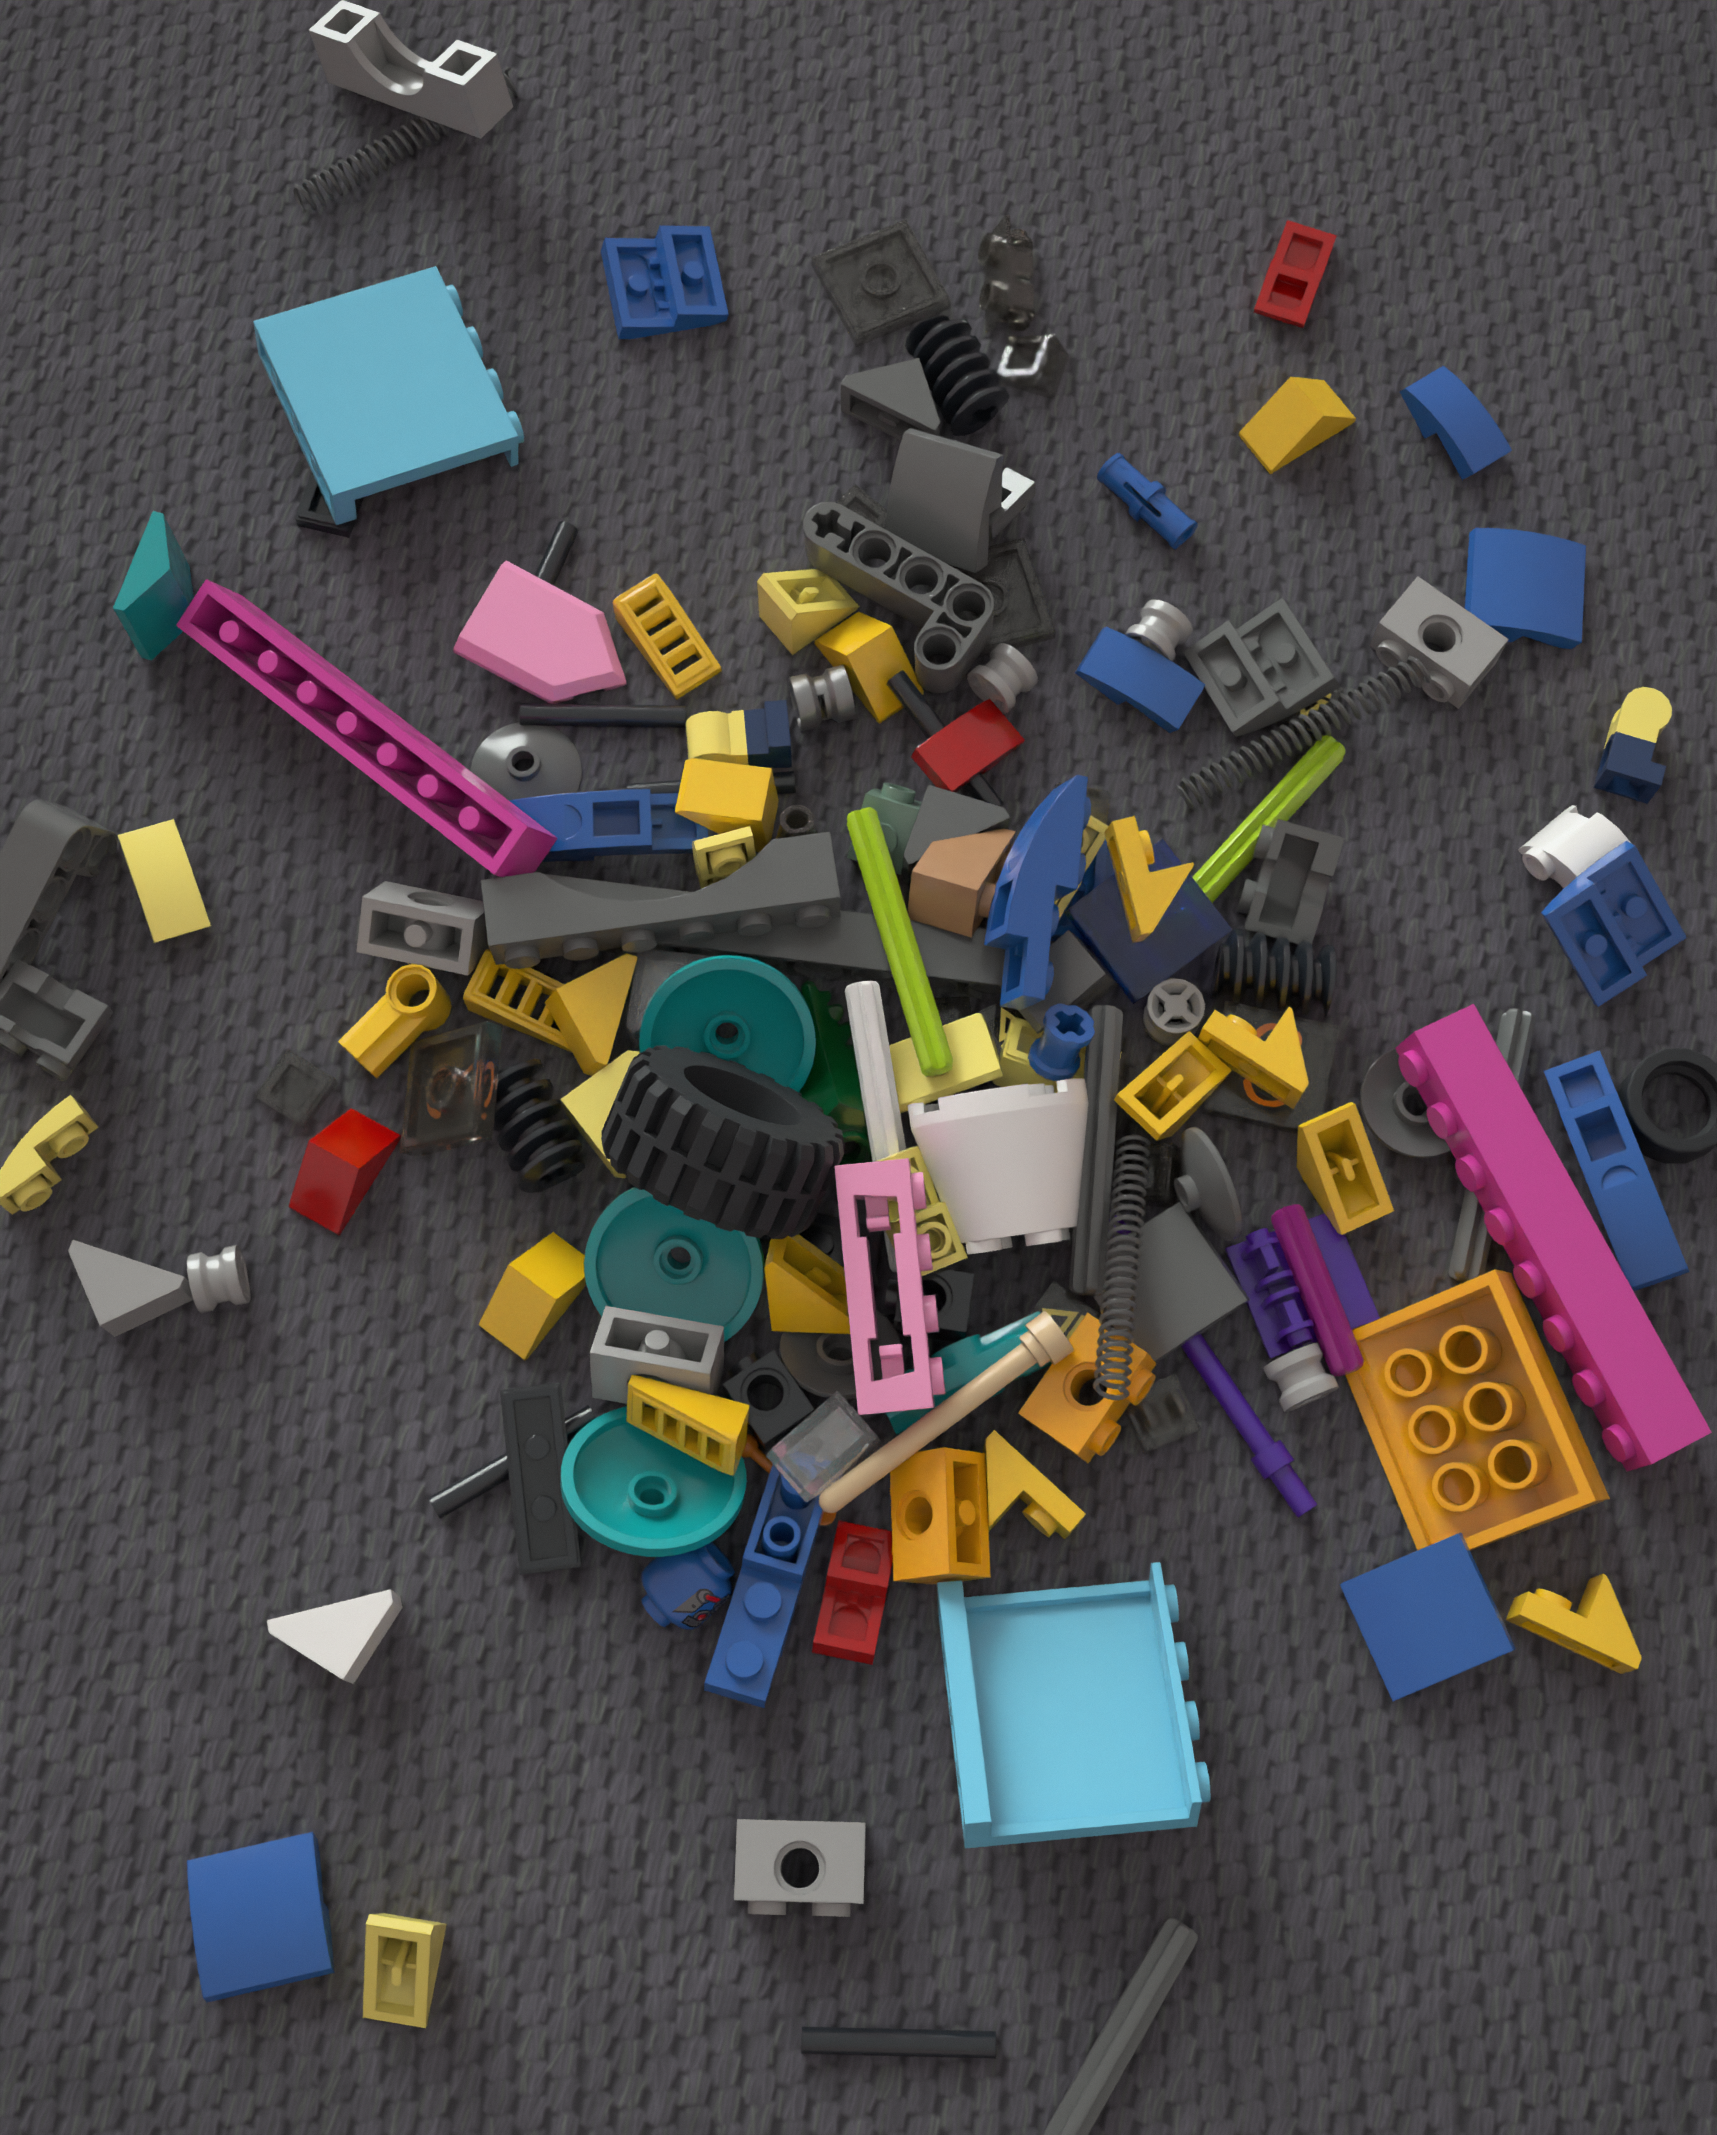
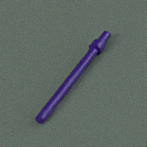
[1109,1209,1318,1518]

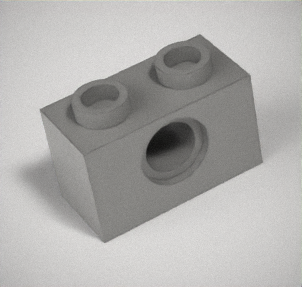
[1369,576,1509,709]
[356,881,489,975]
[590,1306,724,1409]
[734,1819,866,1917]

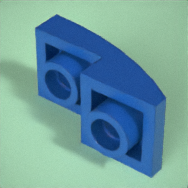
[1400,366,1512,480]
[1075,627,1205,733]

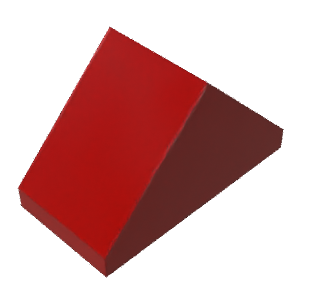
[288,1108,402,1236]

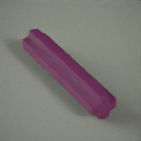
[1271,1204,1364,1376]

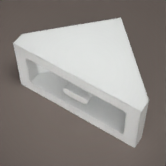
[267,1589,402,1684]

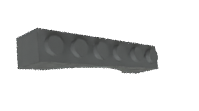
[481,832,841,969]

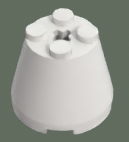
[907,1078,1088,1255]

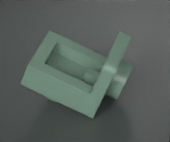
[847,783,922,875]

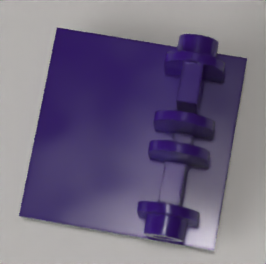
[1225,1213,1380,1359]

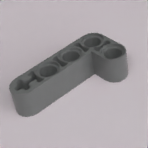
[803,502,994,694]
[0,799,118,983]

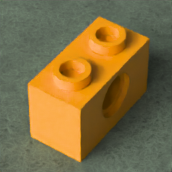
[1018,1313,1156,1463]
[890,1447,991,1584]

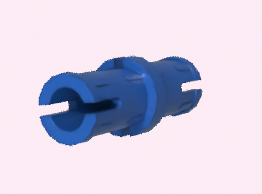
[1097,453,1198,550]

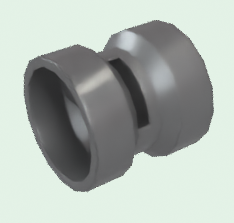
[788,665,856,731]

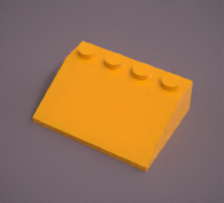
[1345,1269,1610,1551]

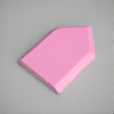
[453,561,627,704]

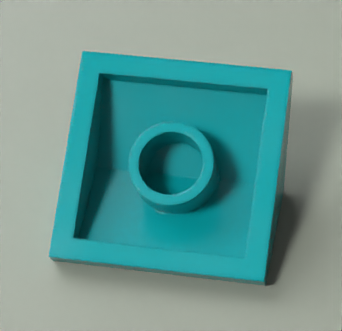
[113,511,194,660]

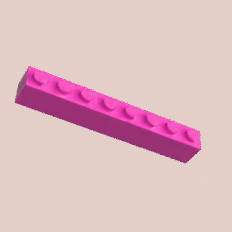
[176,579,558,877]
[1395,1004,1712,1472]

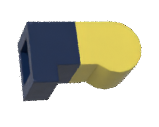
[1593,687,1672,804]
[686,700,792,768]

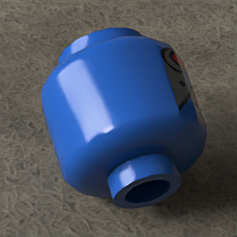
[641,1542,734,1630]

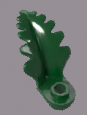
[799,981,872,1165]

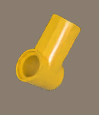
[338,964,452,1079]

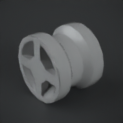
[1124,600,1193,662]
[967,643,1038,714]
[1143,978,1205,1046]
[187,1245,251,1313]
[1263,1343,1339,1412]

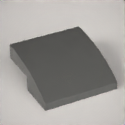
[885,428,1003,573]
[1183,597,1340,737]
[1093,1202,1250,1364]

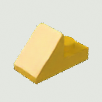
[1104,816,1194,943]
[1198,1007,1309,1109]
[983,1430,1086,1539]
[1506,1574,1642,1674]

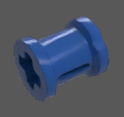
[1028,1003,1095,1081]

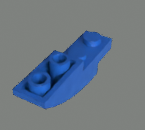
[984,775,1091,1010]
[509,789,708,862]
[1544,1050,1689,1291]
[704,1446,837,1708]

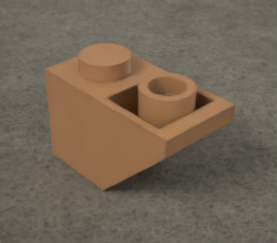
[907,828,1016,938]

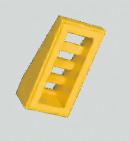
[613,573,722,700]
[463,949,572,1052]
[626,1375,750,1476]

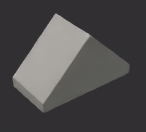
[68,1240,193,1337]

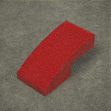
[1253,220,1337,328]
[911,698,1025,793]
[812,1520,893,1665]

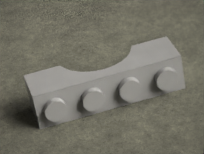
[309,0,513,139]

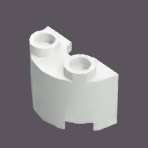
[1518,805,1631,889]

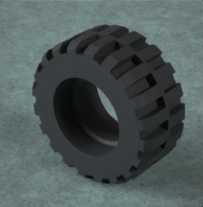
[601,1045,845,1239]

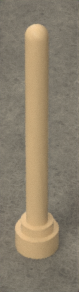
[819,1311,1074,1513]

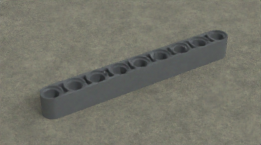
[544,874,1005,1001]

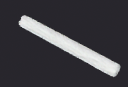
[845,981,906,1272]

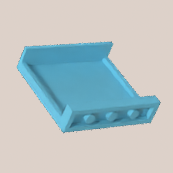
[253,266,524,525]
[937,1562,1211,1848]

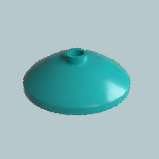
[639,955,816,1092]
[584,1187,765,1342]
[560,1406,747,1557]

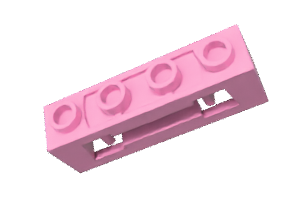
[834,1158,945,1415]

